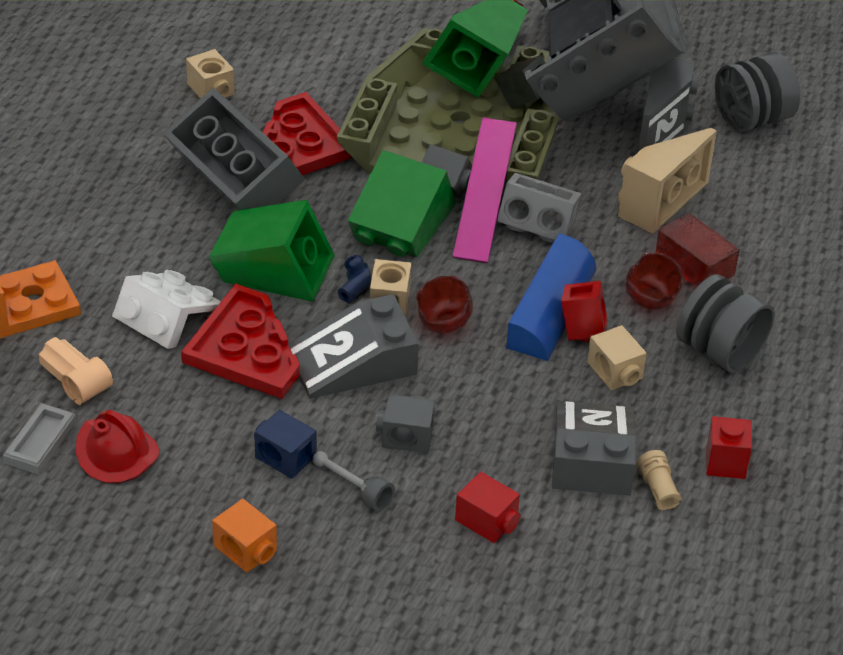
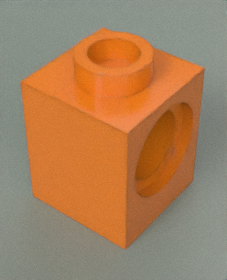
[212,498,277,572]

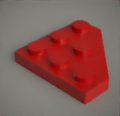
[262,92,353,176]
[181,284,300,399]

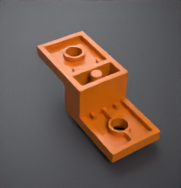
[0,260,81,338]

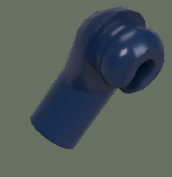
[338,255,372,304]

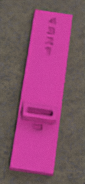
[453,117,517,263]

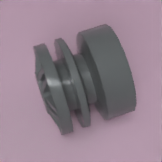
[714,52,801,133]
[676,274,775,373]

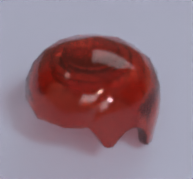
[625,252,684,310]
[416,276,473,333]

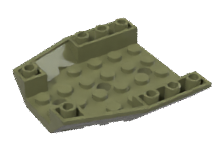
[337,28,560,200]

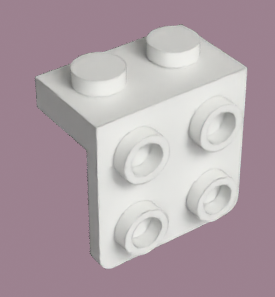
[112,270,221,349]

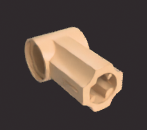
[39,337,113,405]

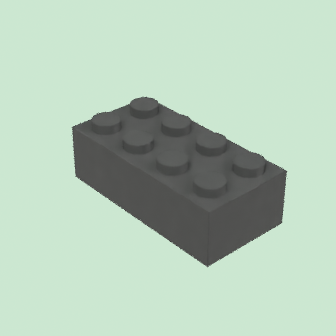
[163,87,305,210]

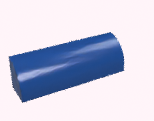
[506,233,596,361]

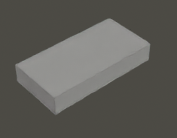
[3,403,77,475]

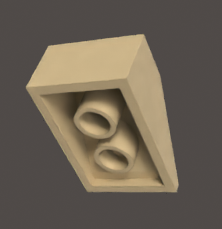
[618,128,717,234]

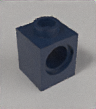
[254,409,317,479]

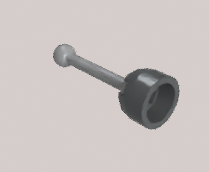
[313,451,395,512]

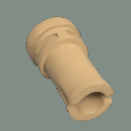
[636,450,682,510]

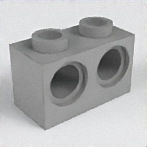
[497,173,581,243]

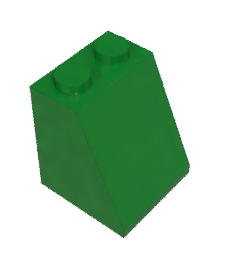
[422,0,528,98]
[348,150,456,257]
[209,200,335,301]

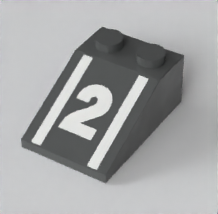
[638,58,699,152]
[288,294,419,399]
[552,400,636,496]

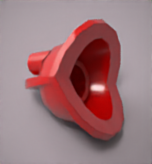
[75,410,160,483]

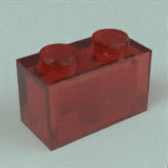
[655,213,740,287]

